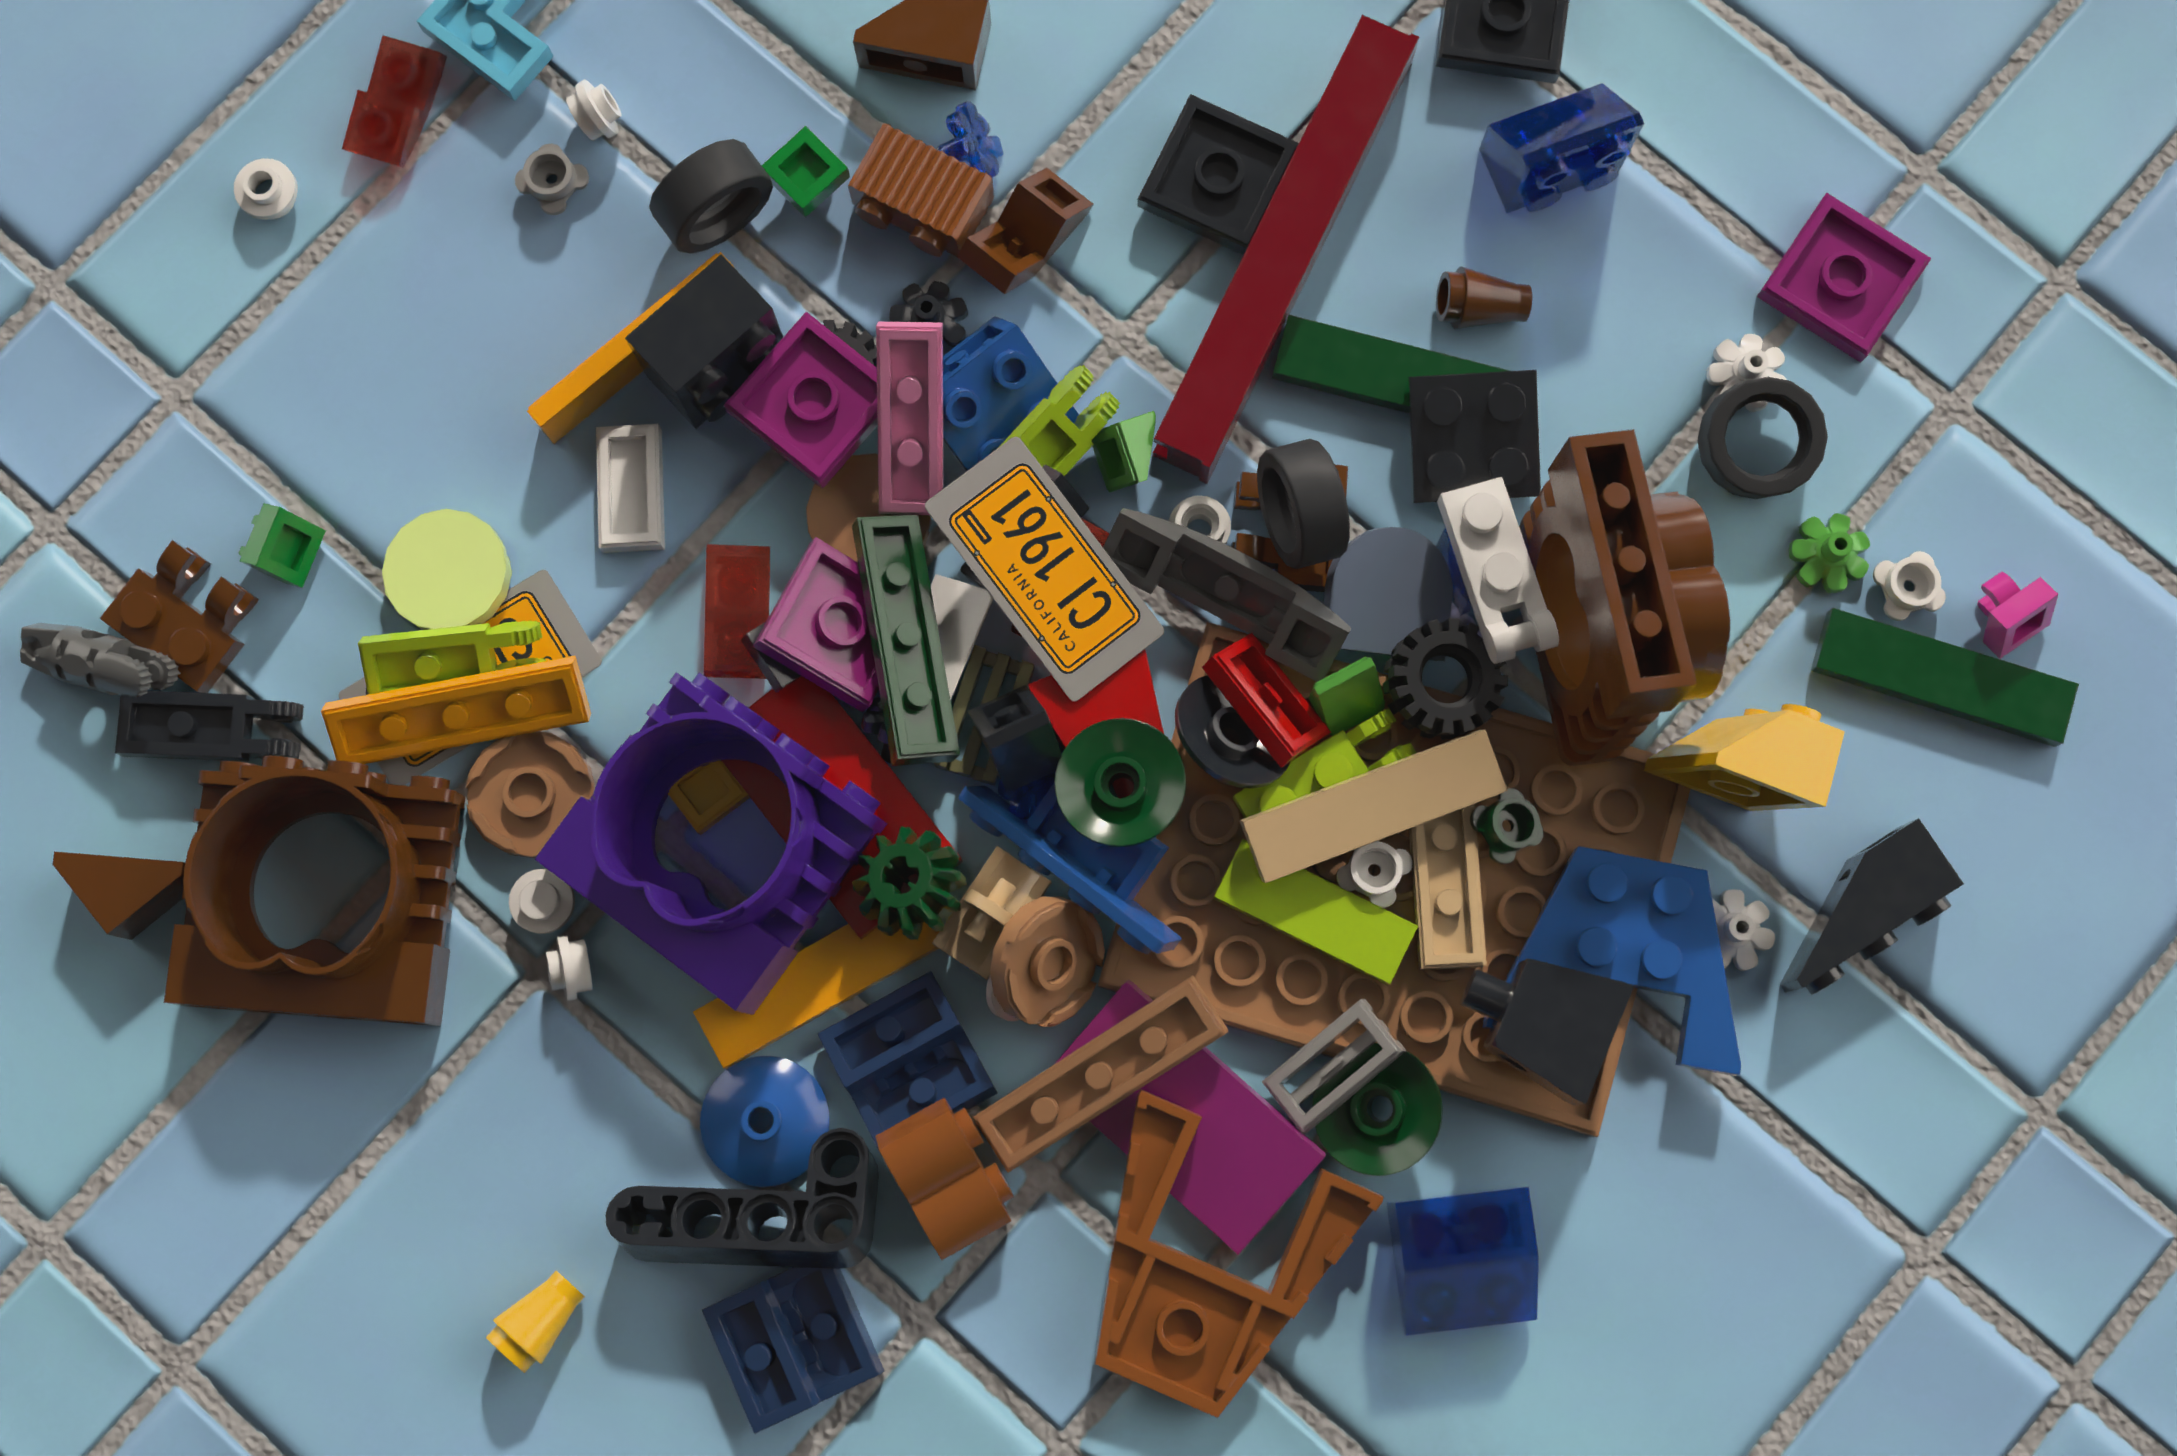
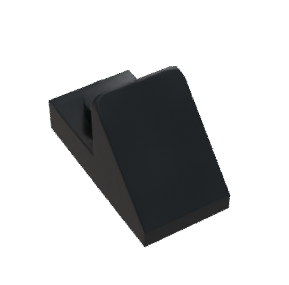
[968,685,1062,791]

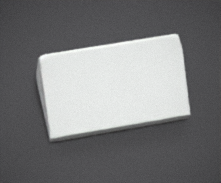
[931,574,993,700]

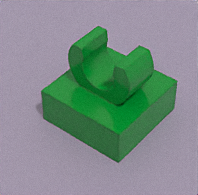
[761,126,850,218]
[239,503,326,588]

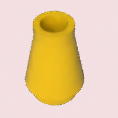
[486,1271,585,1373]

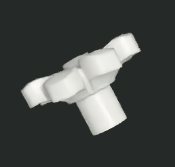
[1706,334,1787,412]
[1712,889,1775,971]

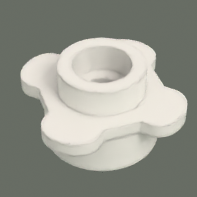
[1873,551,1946,621]
[1336,840,1412,908]

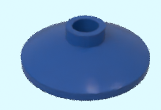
[700,1056,830,1187]

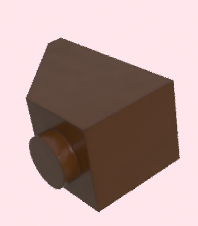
[853,0,991,90]

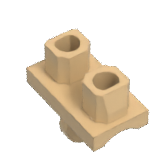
[932,846,1051,980]

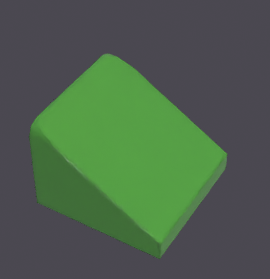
[1091,411,1156,493]
[1309,656,1385,736]

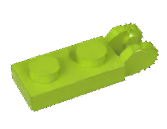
[997,365,1120,476]
[358,620,546,694]
[1233,708,1416,818]

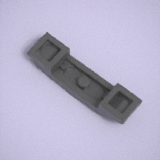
[1103,508,1351,682]

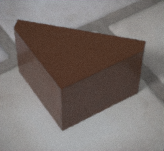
[52,851,185,940]

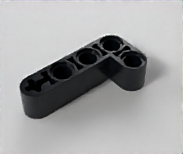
[605,1128,879,1269]

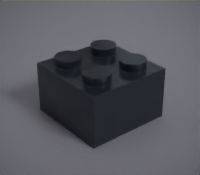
[625,254,783,429]

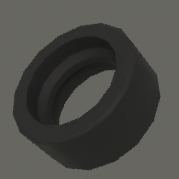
[649,139,773,254]
[1697,376,1828,499]
[1257,439,1350,569]

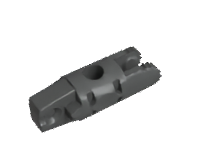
[20,623,181,698]

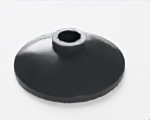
[1175,675,1291,789]

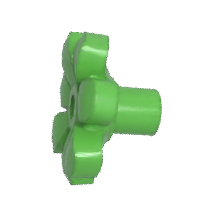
[1789,513,1870,593]

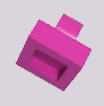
[1977,571,2058,659]

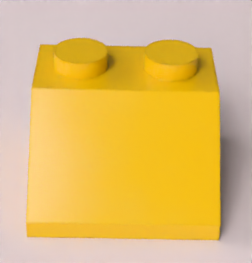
[1644,704,1845,811]

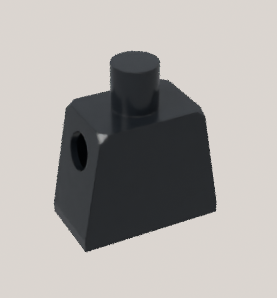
[1460,959,1634,1106]

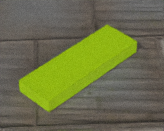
[1213,839,1418,986]

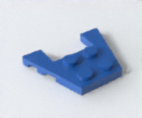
[1482,846,1741,1076]

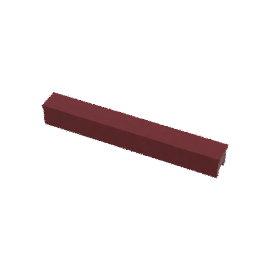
[1152,15,1419,484]

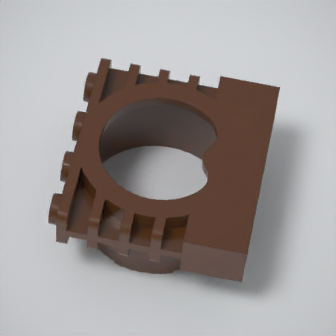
[1519,429,1730,766]
[164,756,466,1026]

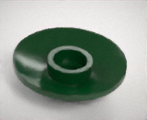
[1055,718,1186,847]
[1312,1043,1443,1176]

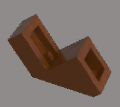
[957,167,1094,294]

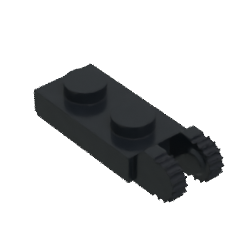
[115,691,304,762]

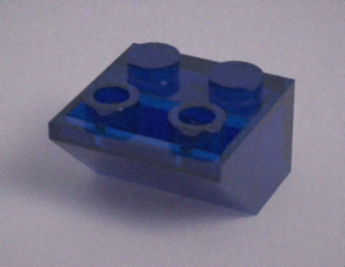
[1479,83,1645,213]
[1386,1186,1539,1336]

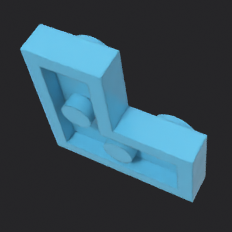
[417,0,554,101]

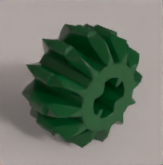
[852,826,967,940]

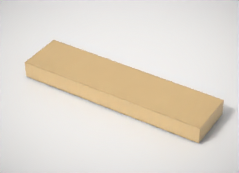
[1239,729,1508,883]

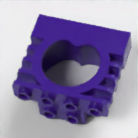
[534,672,888,1015]

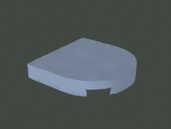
[1323,527,1453,661]

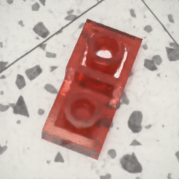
[342,35,447,168]
[704,544,770,679]

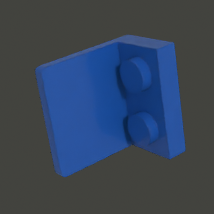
[943,316,1079,472]

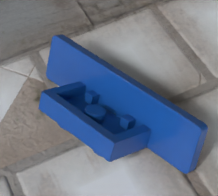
[958,781,1182,954]

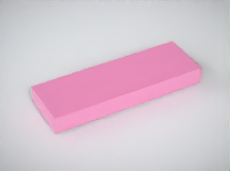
[876,322,943,515]

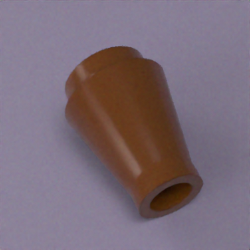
[1436,266,1532,329]

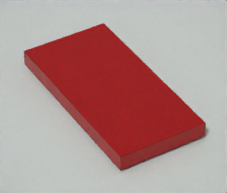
[721,677,963,940]

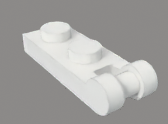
[1437,477,1559,664]

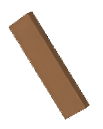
[973,975,1229,1173]

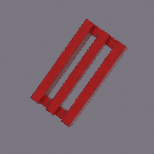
[1202,633,1331,768]

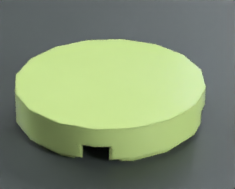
[382,509,512,630]

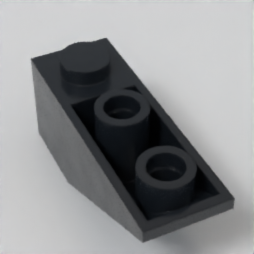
[1780,818,1964,995]

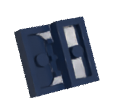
[817,971,998,1150]
[702,1267,885,1434]

